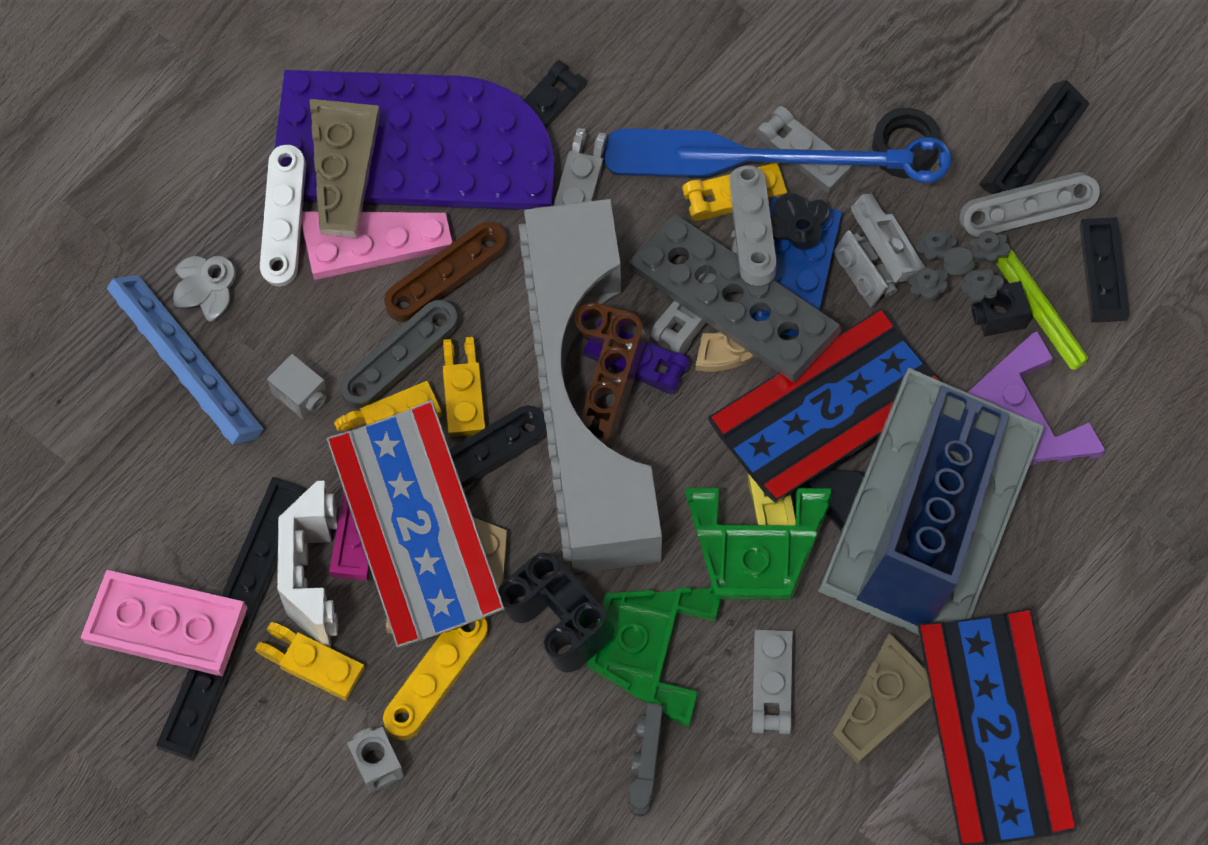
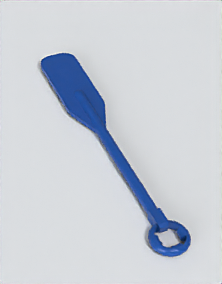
[605,129,952,183]

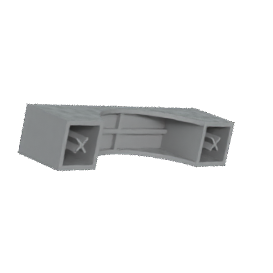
[518,199,662,574]

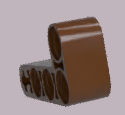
[575,302,647,449]

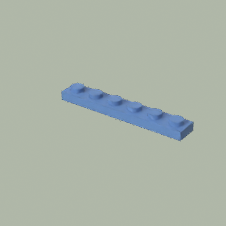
[106,275,264,445]

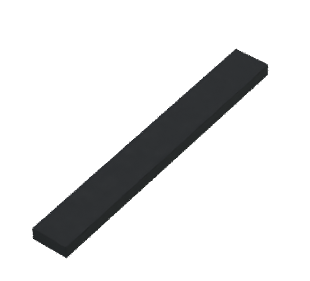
[156,477,307,761]

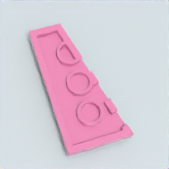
[302,212,453,280]

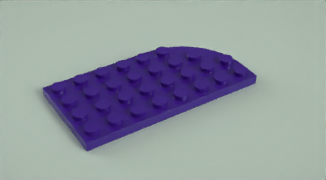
[275,70,555,210]

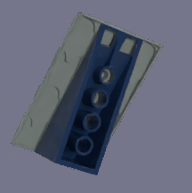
[818,368,1045,635]

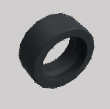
[872,107,941,179]

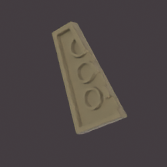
[309,99,381,238]

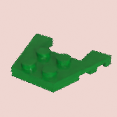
[685,488,832,600]
[587,585,721,728]

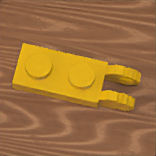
[443,337,485,438]
[334,381,442,432]
[255,622,365,701]

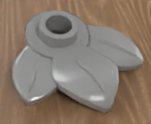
[173,256,236,322]

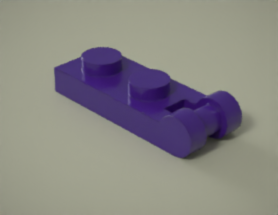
[584,320,691,394]

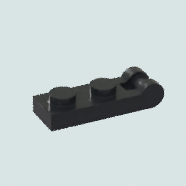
[523,60,588,129]

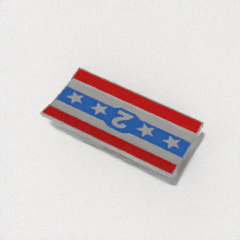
[326,400,505,648]

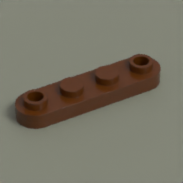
[384,222,507,322]

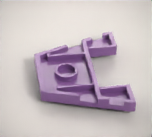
[967,332,1105,465]

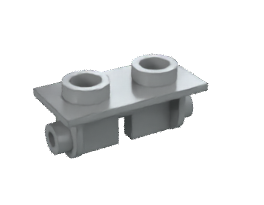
[833,230,898,308]

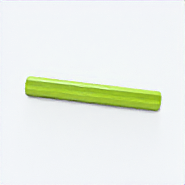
[995,249,1088,370]

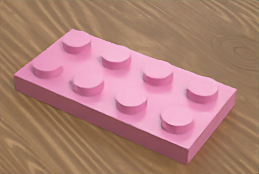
[80,570,248,676]

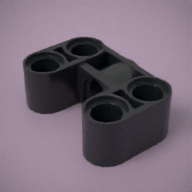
[498,552,614,673]

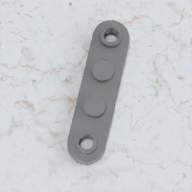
[730,166,776,286]
[959,172,1100,237]

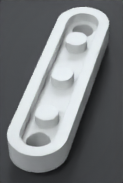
[260,145,306,287]

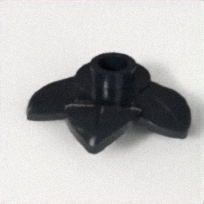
[770,193,829,250]

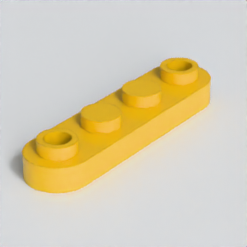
[383,618,488,740]

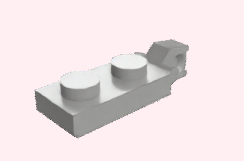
[850,193,925,283]

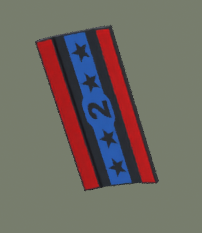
[708,308,944,504]
[918,608,1077,845]

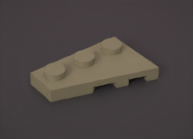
[832,633,932,765]

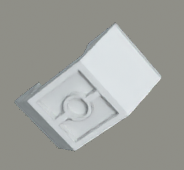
[278,481,338,648]

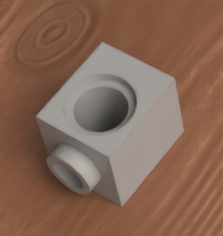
[267,354,328,420]
[347,727,404,794]

